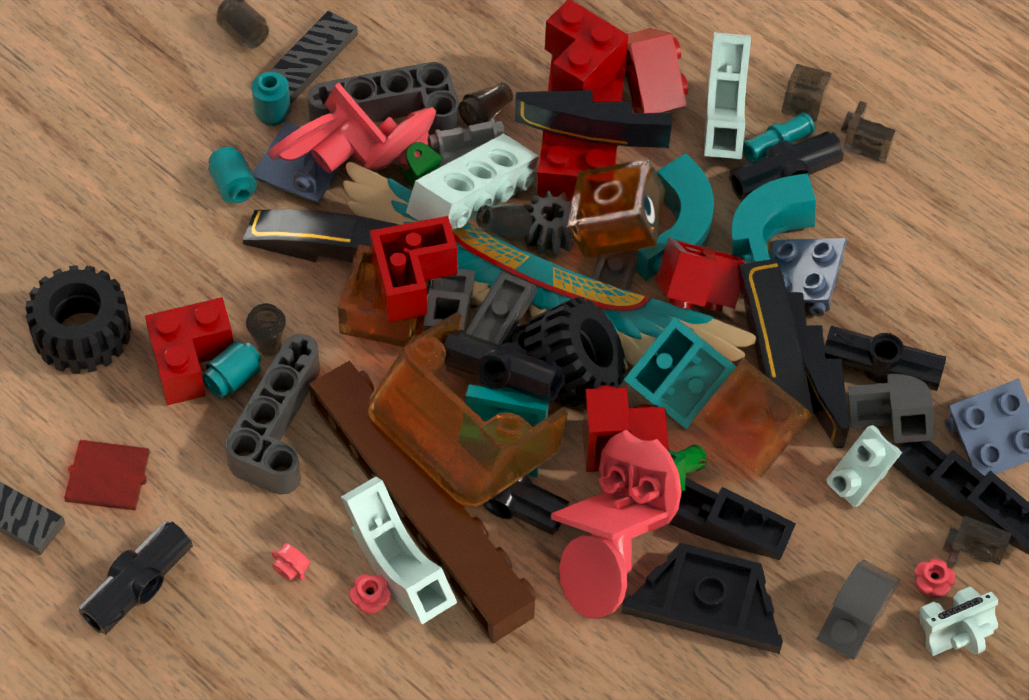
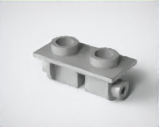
[428,119,505,167]

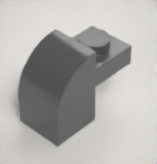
[424,268,475,340]
[848,374,935,443]
[817,560,900,660]

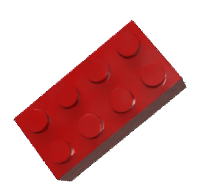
[537,55,625,206]

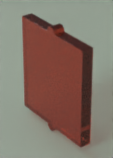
[64,440,150,511]

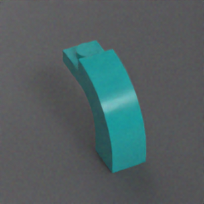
[636,153,714,281]
[731,173,816,263]

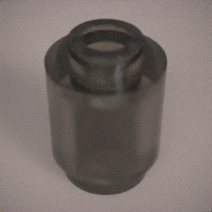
[216,0,269,49]

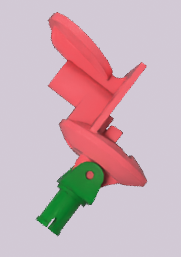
[267,83,443,187]
[551,430,707,619]

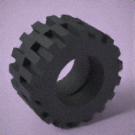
[25,265,131,374]
[524,297,626,408]

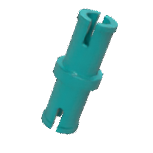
[743,112,815,162]

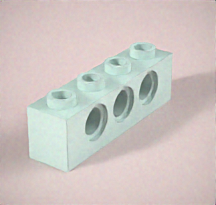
[406,133,539,230]

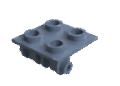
[252,121,343,204]
[770,238,847,316]
[945,378,1029,476]

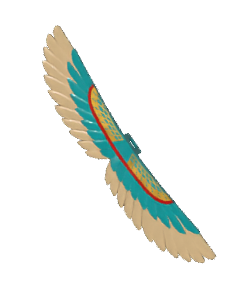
[343,162,757,370]

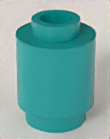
[251,72,291,126]
[208,146,257,203]
[202,341,261,398]

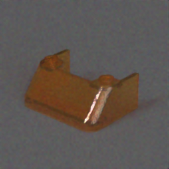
[368,312,568,507]

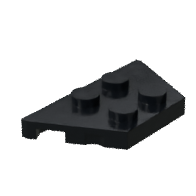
[622,543,783,654]

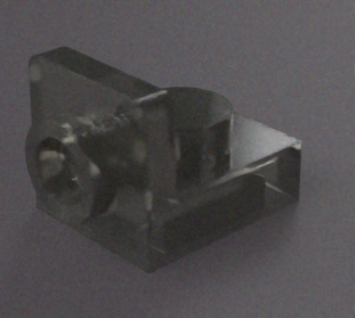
[781,64,832,122]
[841,101,896,164]
[942,516,1012,569]

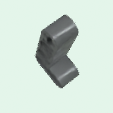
[308,62,458,135]
[225,334,320,495]

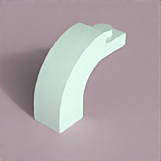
[704,32,751,159]
[341,477,457,624]

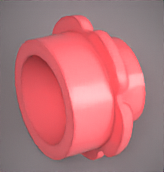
[272,543,310,581]
[914,558,956,598]
[349,574,391,614]

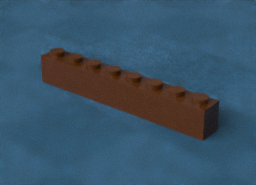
[309,360,537,644]

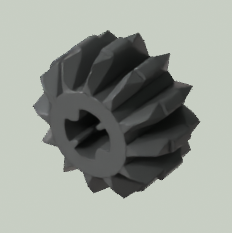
[520,190,585,257]

